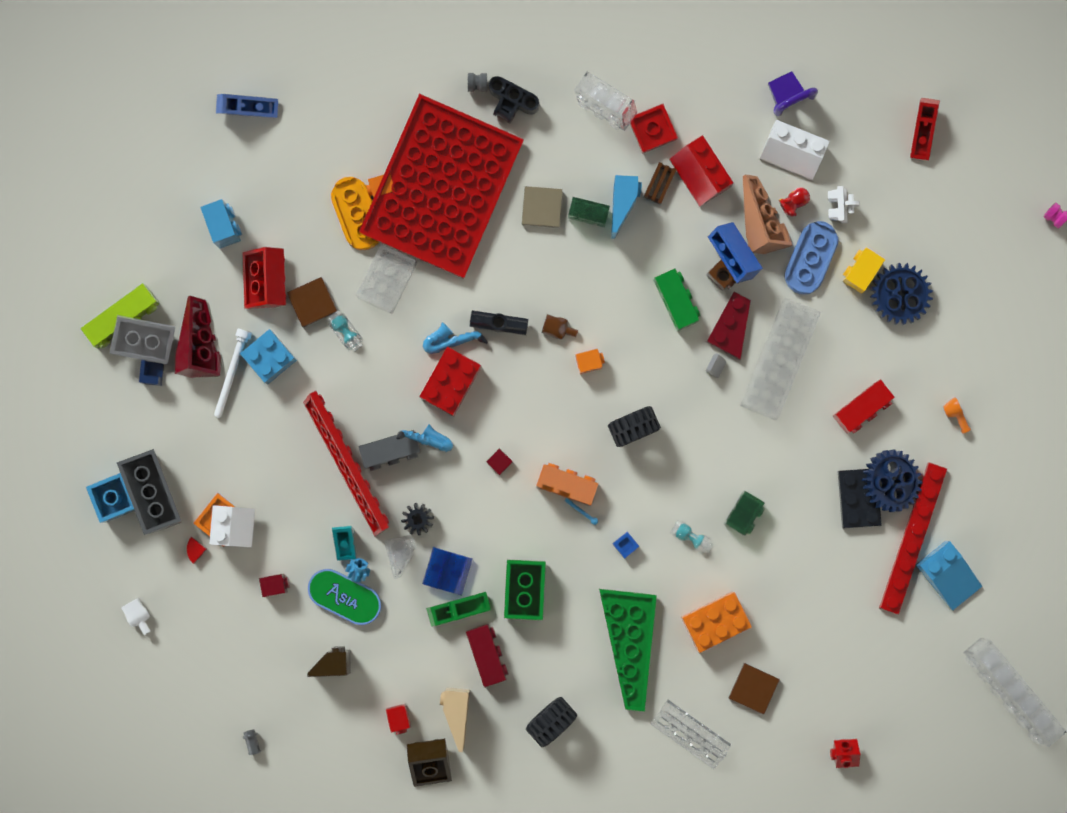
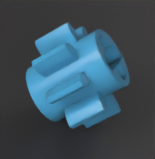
[345,558,371,582]

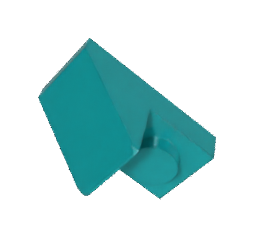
[332,526,356,561]

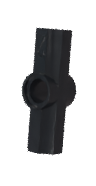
[469,310,529,335]

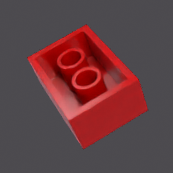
[419,346,481,417]

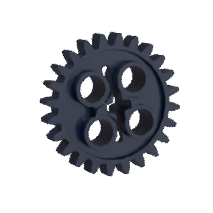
[870,263,933,325]
[862,449,922,512]

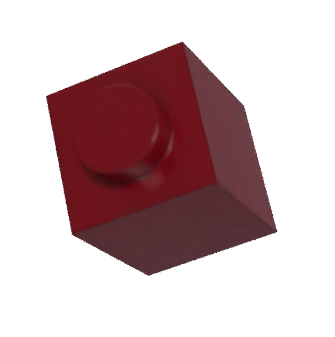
[259,574,290,597]

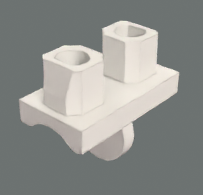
[828,186,860,223]

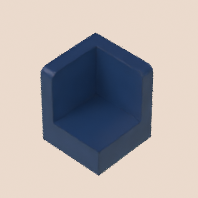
[139,360,164,386]

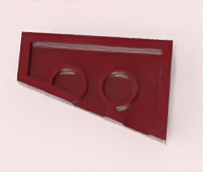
[706,291,751,360]

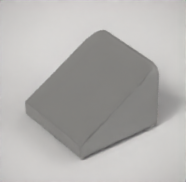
[706,353,726,377]

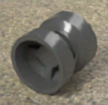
[468,73,487,92]

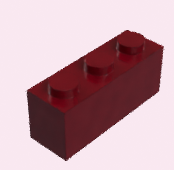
[466,624,509,688]

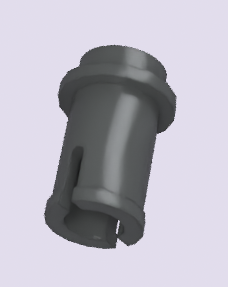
[243,729,261,755]

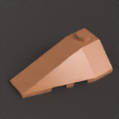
[743,174,792,254]

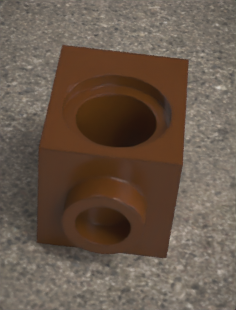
[706,259,736,291]

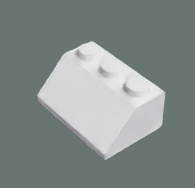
[760,120,829,180]

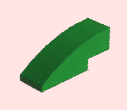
[426,592,491,627]

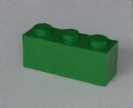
[653,268,701,332]

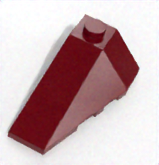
[175,296,221,378]

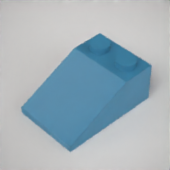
[611,175,642,239]
[916,541,982,611]

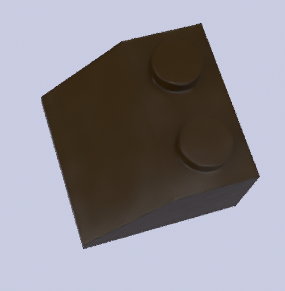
[307,646,351,677]
[407,738,452,787]

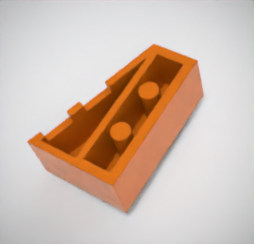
[536,463,599,506]

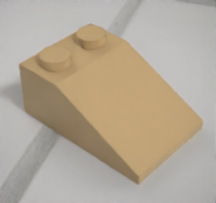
[440,688,470,752]

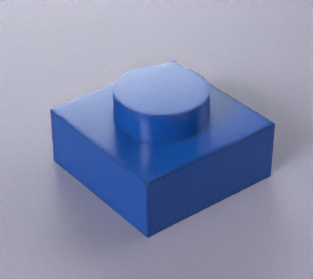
[612,532,640,559]

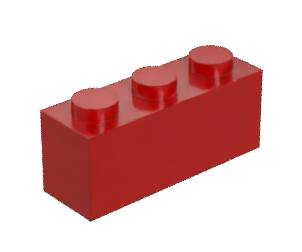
[833,379,895,434]

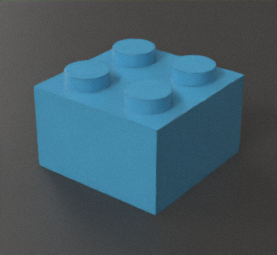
[200,199,242,249]
[240,329,297,385]
[86,473,135,523]

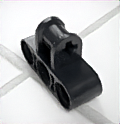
[489,76,539,124]

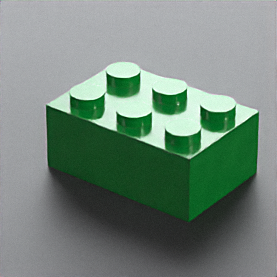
[504,559,546,620]

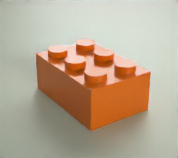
[681,591,752,653]

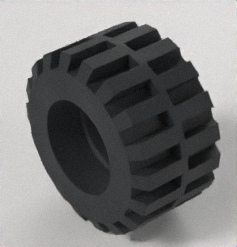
[608,406,661,447]
[525,697,577,747]

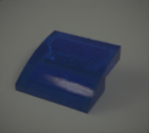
[422,547,473,596]

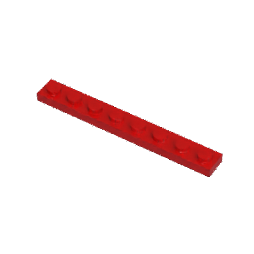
[879,462,947,615]

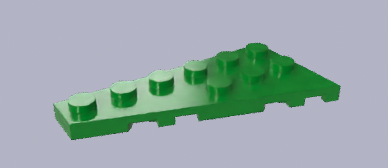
[599,589,657,712]

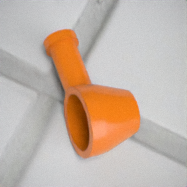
[943,397,971,433]

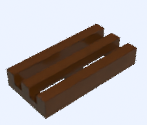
[644,162,677,205]

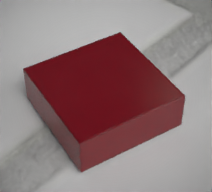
[486,448,513,475]

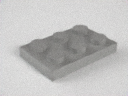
[110,315,175,365]

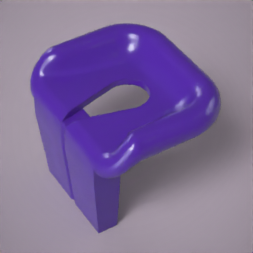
[768,71,818,116]

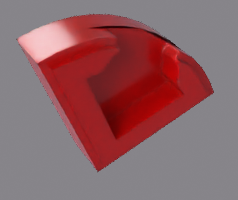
[187,537,207,564]

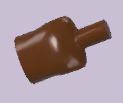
[541,314,578,340]

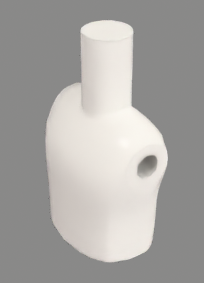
[121,598,150,635]

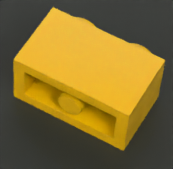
[842,247,885,294]

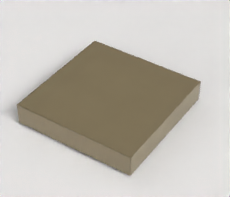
[522,186,563,228]

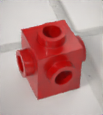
[830,739,861,768]

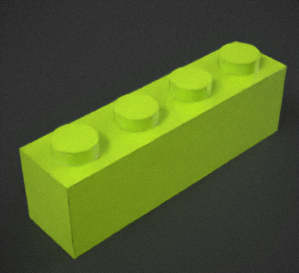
[80,283,160,349]

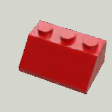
[669,135,734,207]
[243,247,286,309]

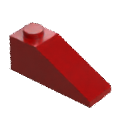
[910,98,940,161]

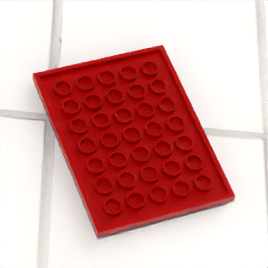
[359,93,524,279]

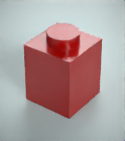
[386,704,411,735]

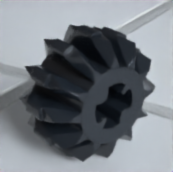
[401,503,434,536]

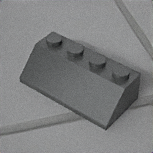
[117,449,181,535]

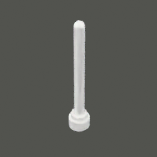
[214,328,252,418]

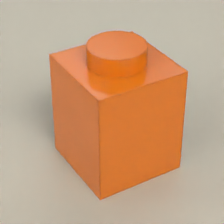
[366,174,395,198]
[575,349,605,374]

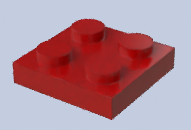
[628,104,678,154]

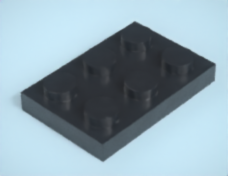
[837,469,882,528]

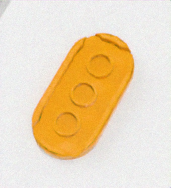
[331,177,379,250]

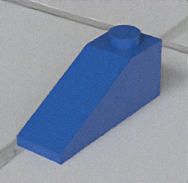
[216,94,278,118]

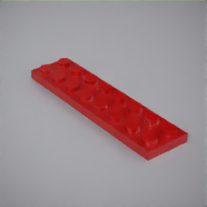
[303,391,389,537]

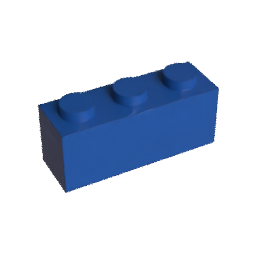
[708,222,763,283]

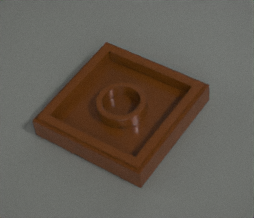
[287,277,337,327]
[728,663,780,714]

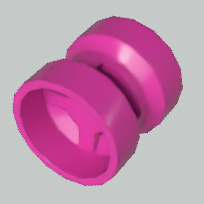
[1043,202,1067,229]

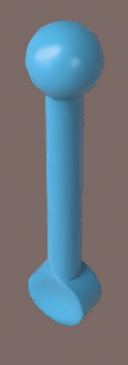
[564,498,598,525]

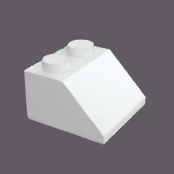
[209,505,255,547]

